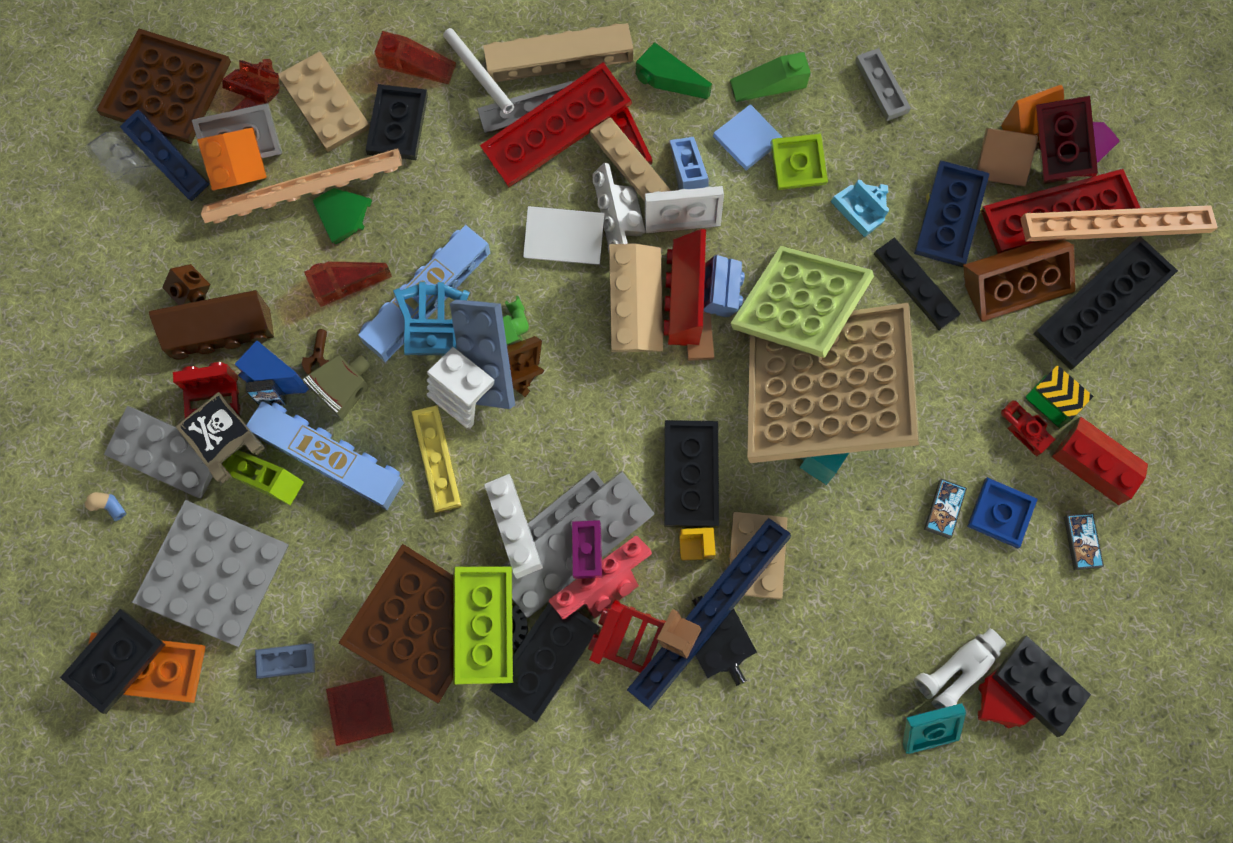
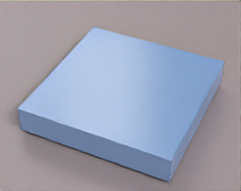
[713,104,783,170]

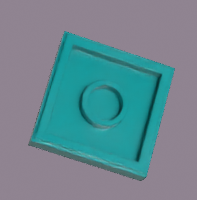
[903,703,966,754]

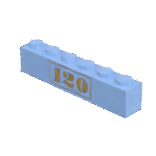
[358,225,490,362]
[246,401,404,510]

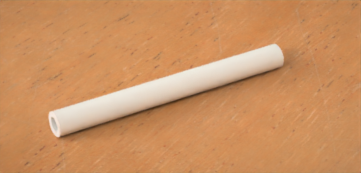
[443,28,514,114]

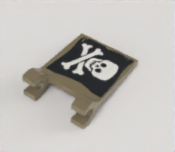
[175,392,266,483]

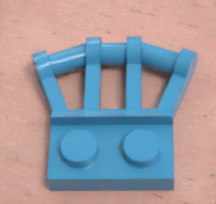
[393,282,470,356]

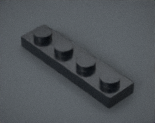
[874,237,961,331]

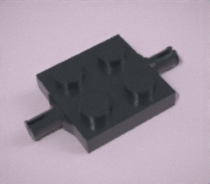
[692,596,757,686]

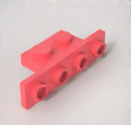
[549,536,652,619]

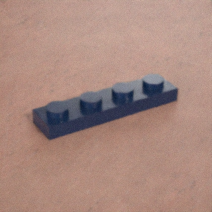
[120,109,210,201]

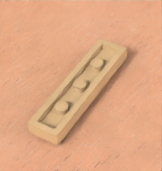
[590,117,671,202]

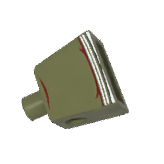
[302,355,371,420]

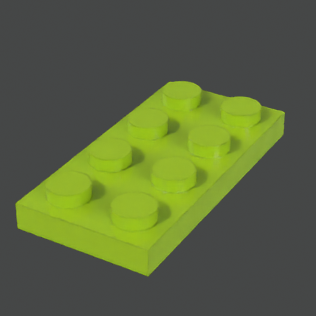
[453,567,513,685]

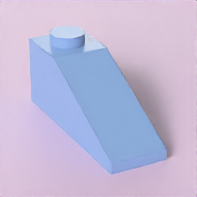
[670,137,709,190]

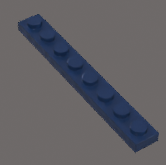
[627,518,791,710]

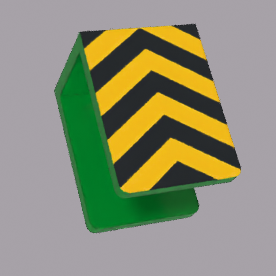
[1025,366,1094,429]

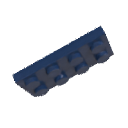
[914,160,990,267]

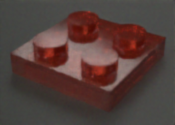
[326,675,394,746]

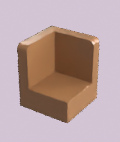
[657,609,701,658]

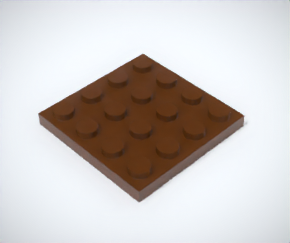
[97,28,231,144]
[338,543,453,704]

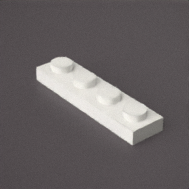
[484,474,543,579]

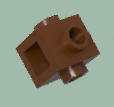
[162,264,211,305]

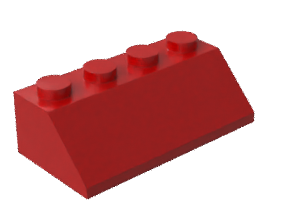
[663,229,706,346]

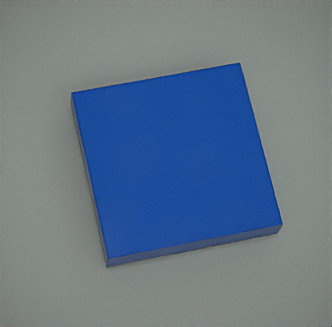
[967,477,1038,549]

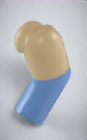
[85,492,126,521]

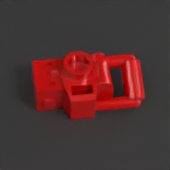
[1001,400,1056,457]

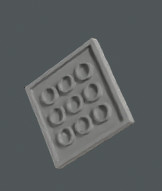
[132,500,289,647]

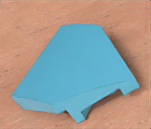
[831,180,889,237]

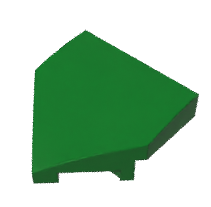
[312,188,372,244]

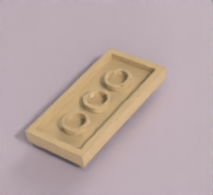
[277,51,370,152]

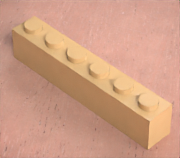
[483,23,633,82]

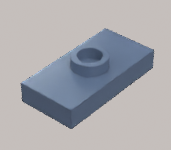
[255,643,315,679]

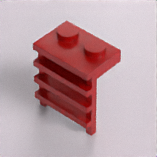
[173,362,241,418]
[588,600,666,673]

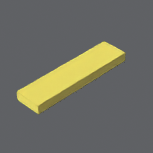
[411,405,462,513]

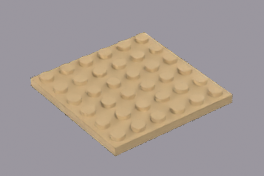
[747,303,919,463]

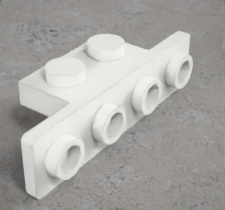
[592,163,645,252]

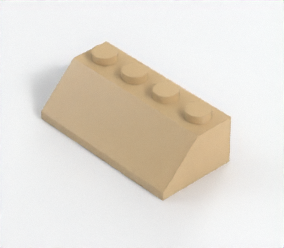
[609,244,663,352]

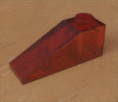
[374,31,456,85]
[304,262,392,307]

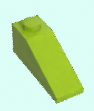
[222,450,304,506]

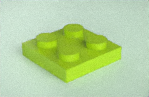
[770,134,828,190]

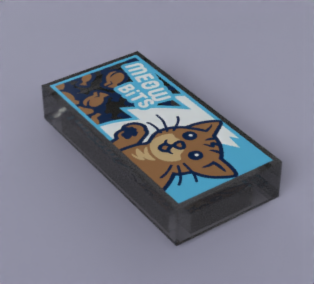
[246,379,287,405]

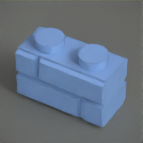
[703,255,745,317]

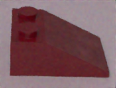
[1036,96,1098,184]

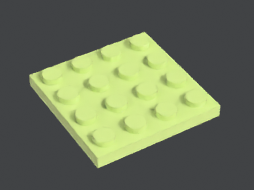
[731,246,874,358]

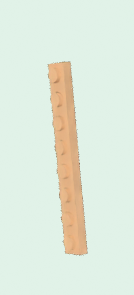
[201,148,402,223]
[1020,205,1218,242]

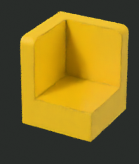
[679,528,716,561]

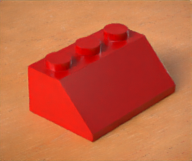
[1052,417,1148,505]

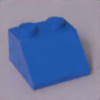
[234,341,309,395]

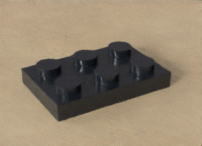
[365,84,428,160]
[60,609,166,714]
[992,635,1091,737]

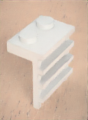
[427,347,494,429]

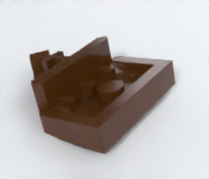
[507,336,545,397]

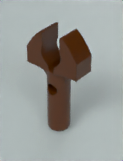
[302,329,329,375]

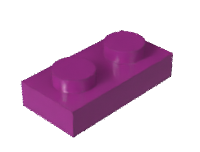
[572,520,602,579]

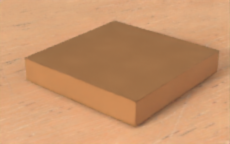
[976,128,1039,186]

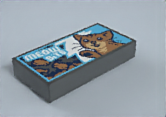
[924,479,967,539]
[1064,513,1104,570]

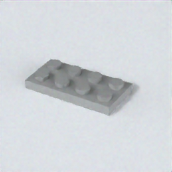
[104,406,213,498]

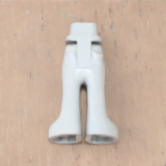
[914,628,1006,709]

